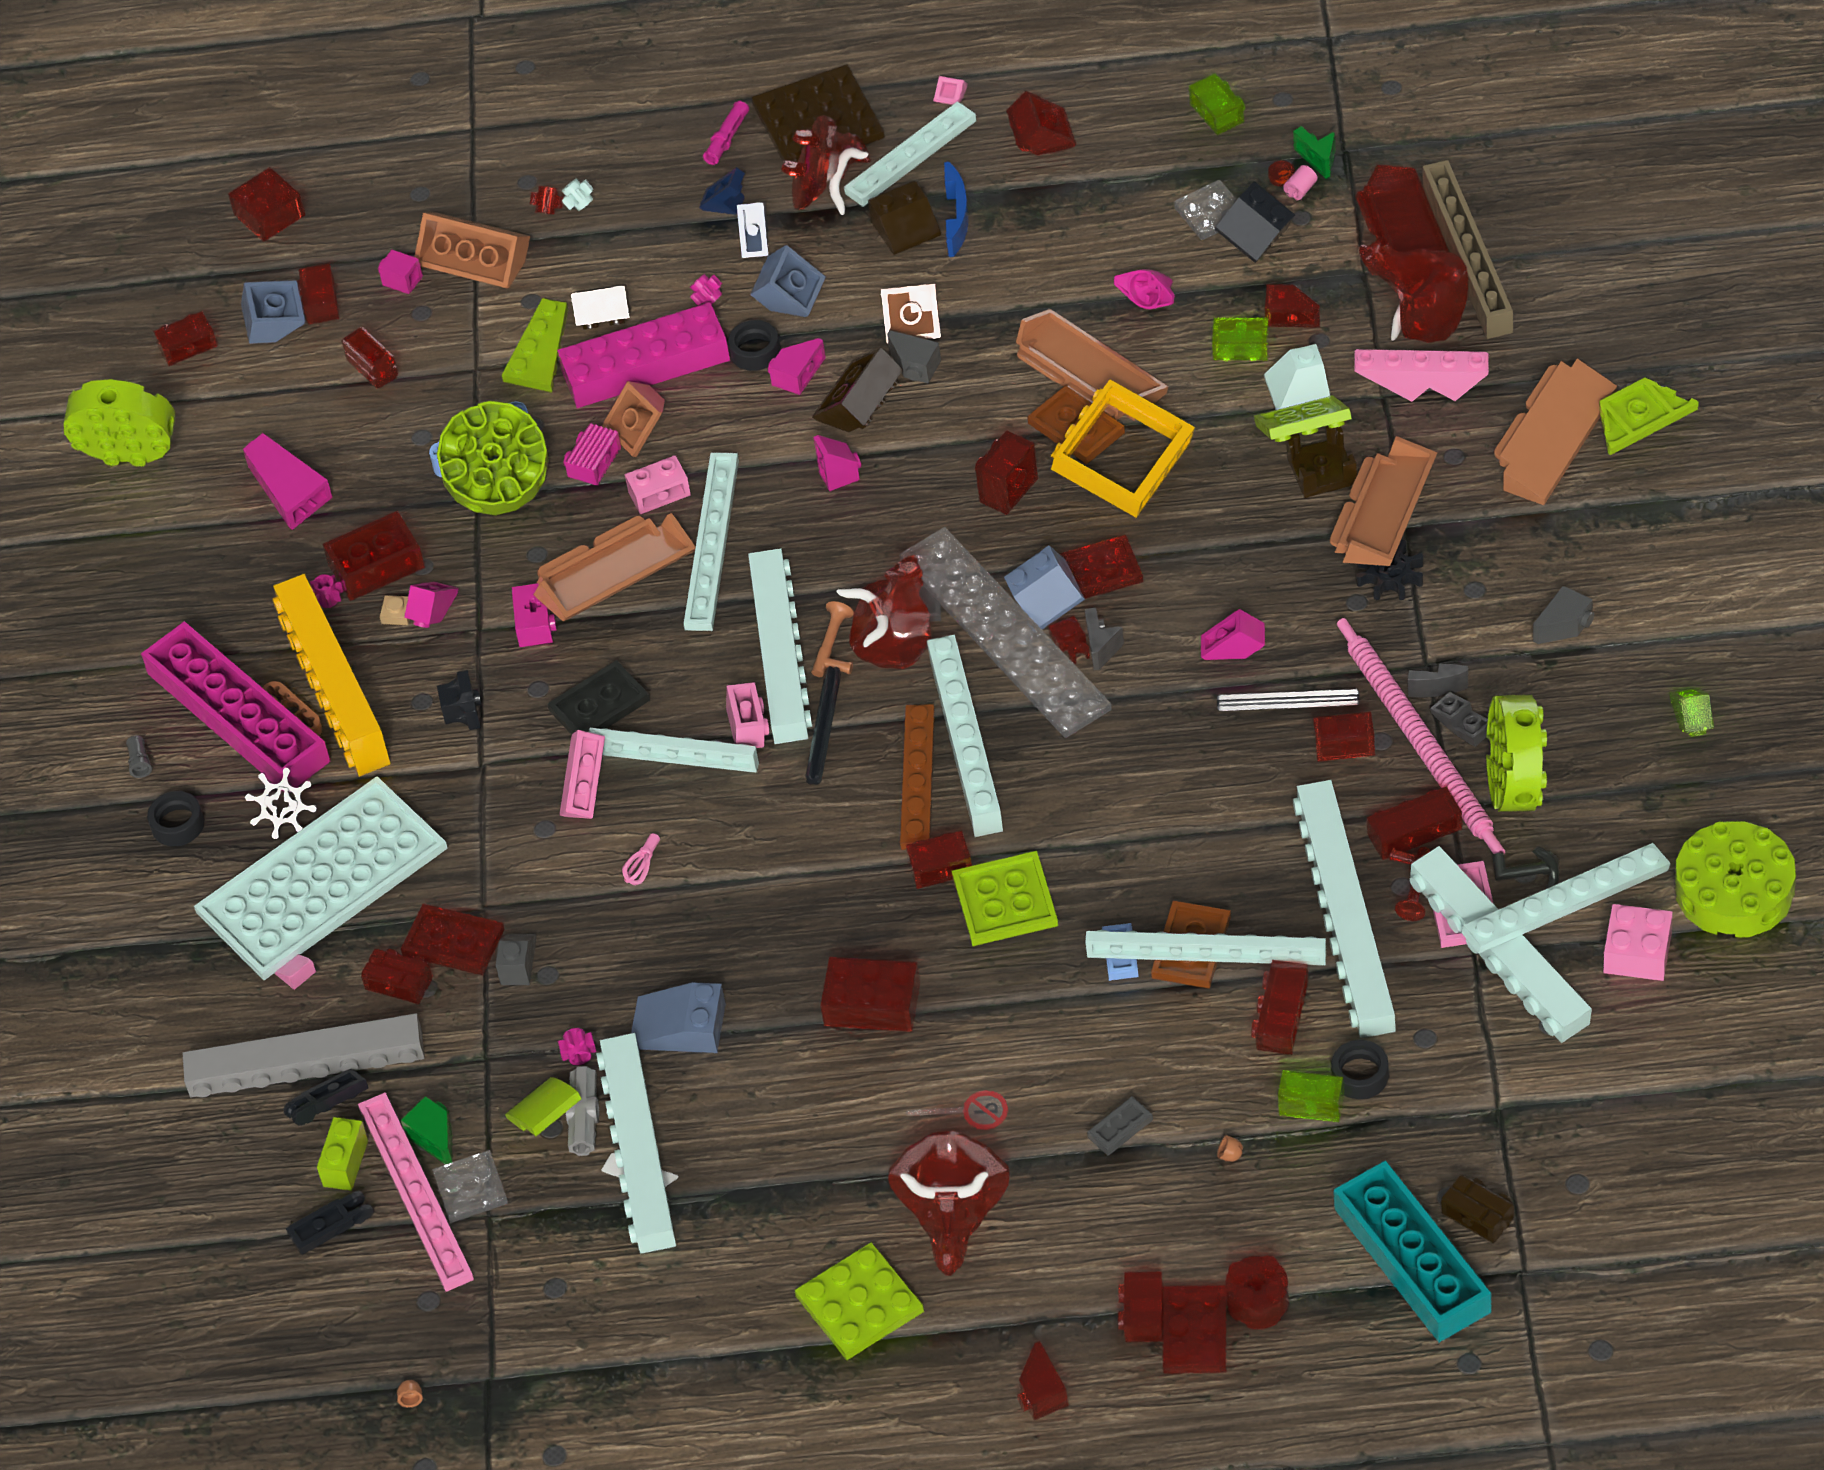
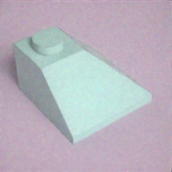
[1264,344,1330,410]

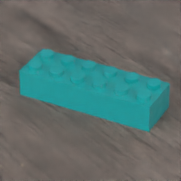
[1334,1160,1491,1343]

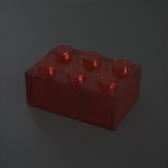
[322,510,425,601]
[820,957,920,1032]

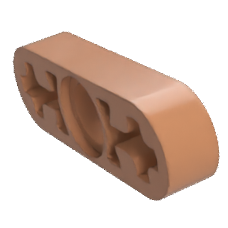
[262,681,322,736]

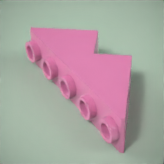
[1354,349,1489,402]

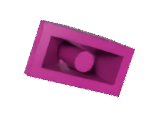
[768,338,826,395]
[813,435,861,491]
[404,581,459,628]
[1201,609,1265,660]

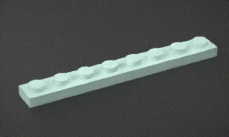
[684,453,739,631]
[1461,843,1670,954]
[1085,930,1326,965]

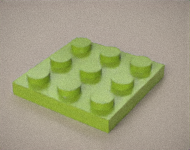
[1254,395,1352,442]
[952,851,1058,946]
[795,1242,924,1360]

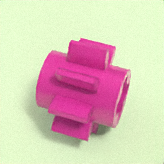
[690,274,722,306]
[310,575,344,608]
[558,1028,596,1065]

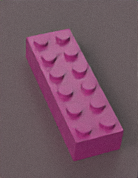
[557,302,730,408]

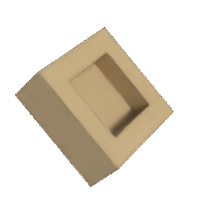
[380,595,410,625]

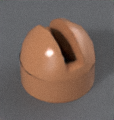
[1217,1135,1243,1162]
[397,1380,422,1407]

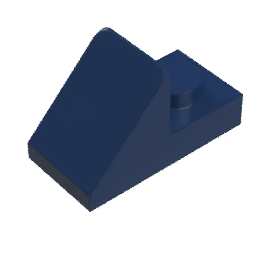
[699,167,745,215]

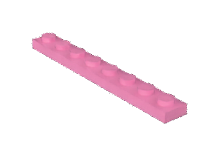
[358,1093,474,1292]

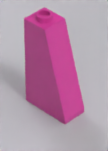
[243,433,332,530]

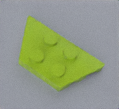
[1599,378,1699,455]

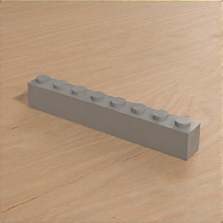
[183,1014,425,1098]

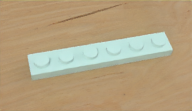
[844,101,976,206]
[589,728,759,773]

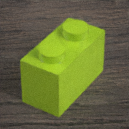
[317,1117,368,1191]

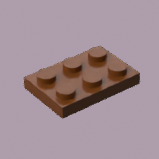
[1027,385,1125,464]
[1151,901,1231,989]

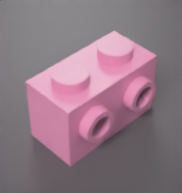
[625,455,691,514]
[726,682,769,748]

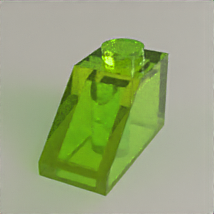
[1669,688,1714,737]

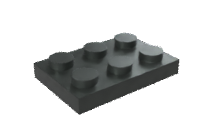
[547,660,650,735]

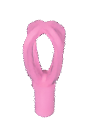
[622,833,660,885]

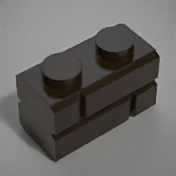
[1441,1174,1514,1244]

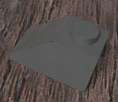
[887,330,941,384]
[1533,586,1595,644]
[496,934,537,985]

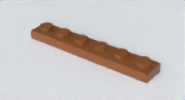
[900,704,935,850]

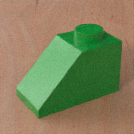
[401,1096,453,1167]

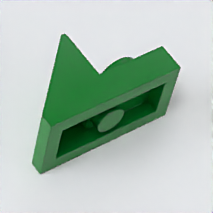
[1293,126,1336,179]

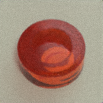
[1268,161,1295,186]

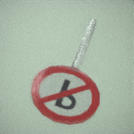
[906,1090,1008,1130]

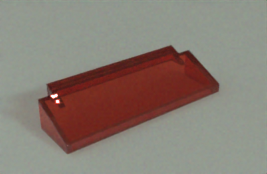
[1355,165,1461,294]

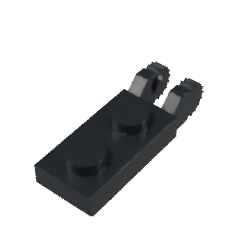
[283,1069,369,1126]
[286,1191,374,1255]

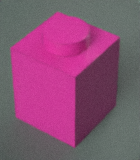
[378,250,423,294]

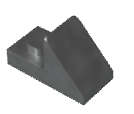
[1085,608,1124,670]

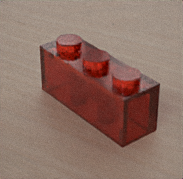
[1367,786,1462,860]
[1251,960,1309,1055]

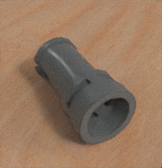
[126,735,152,778]

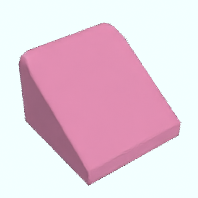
[934,76,967,105]
[275,955,316,990]

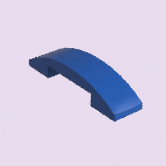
[944,162,969,257]

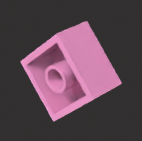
[1604,904,1673,981]

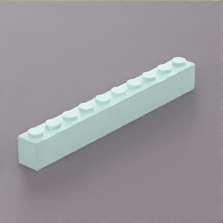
[1293,780,1395,1038]

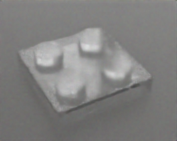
[1174,180,1237,240]
[432,1150,508,1223]

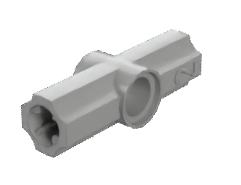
[566,1066,599,1156]

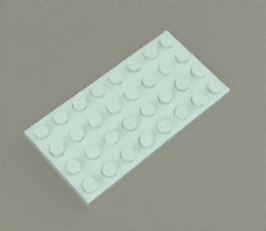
[194,777,448,980]

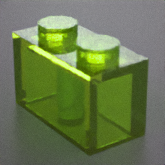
[1189,73,1245,135]
[1212,318,1269,361]
[1278,1070,1344,1122]

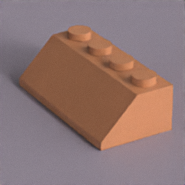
[415,213,530,288]

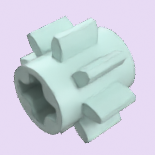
[561,178,593,211]

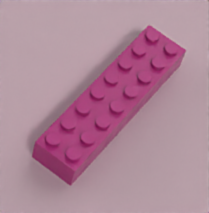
[141,621,330,792]

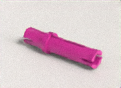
[703,101,749,165]

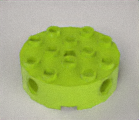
[64,379,175,466]
[437,401,548,515]
[1486,695,1547,812]
[1675,821,1796,937]

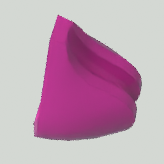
[1114,269,1174,309]

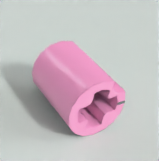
[1283,165,1317,200]

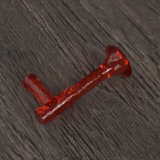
[1389,847,1431,921]

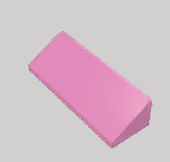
[560,730,605,819]

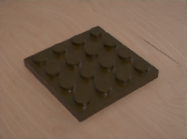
[751,64,885,171]

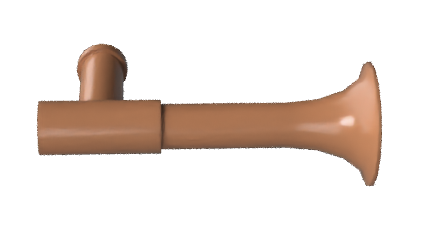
[811,601,854,677]

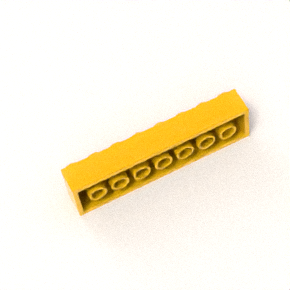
[272,574,391,777]

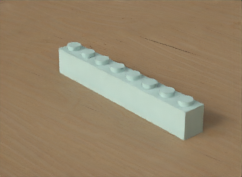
[748,549,812,744]
[927,635,1003,837]
[1410,846,1592,1043]
[596,1033,676,1254]

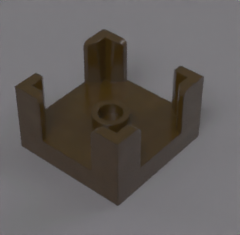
[1286,426,1357,498]

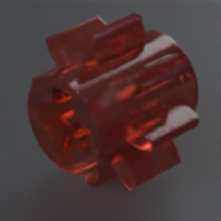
[530,186,563,215]

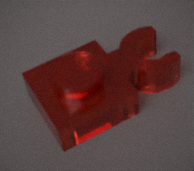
[1048,616,1090,664]

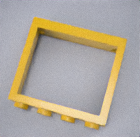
[1051,380,1195,518]

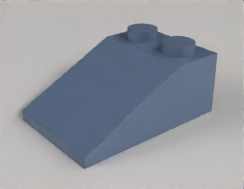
[631,982,726,1053]

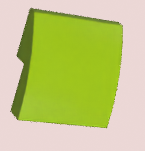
[505,1077,581,1136]

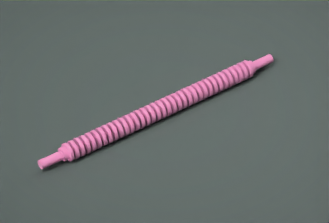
[1337,618,1505,854]

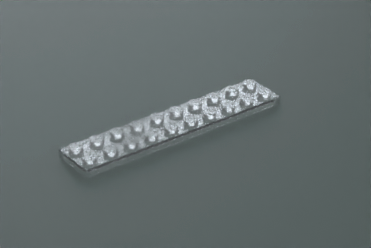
[899,527,1111,738]

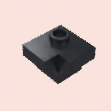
[437,670,482,730]

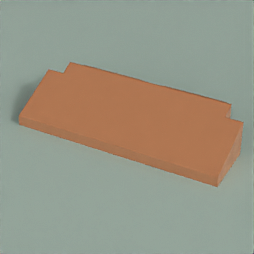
[1016,309,1169,421]
[1494,359,1617,505]
[1329,436,1437,566]
[533,513,696,622]

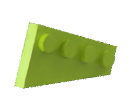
[502,298,568,392]

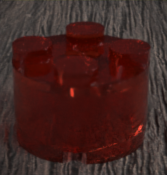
[1225,1255,1289,1329]

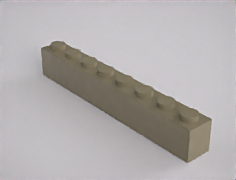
[1422,160,1513,339]

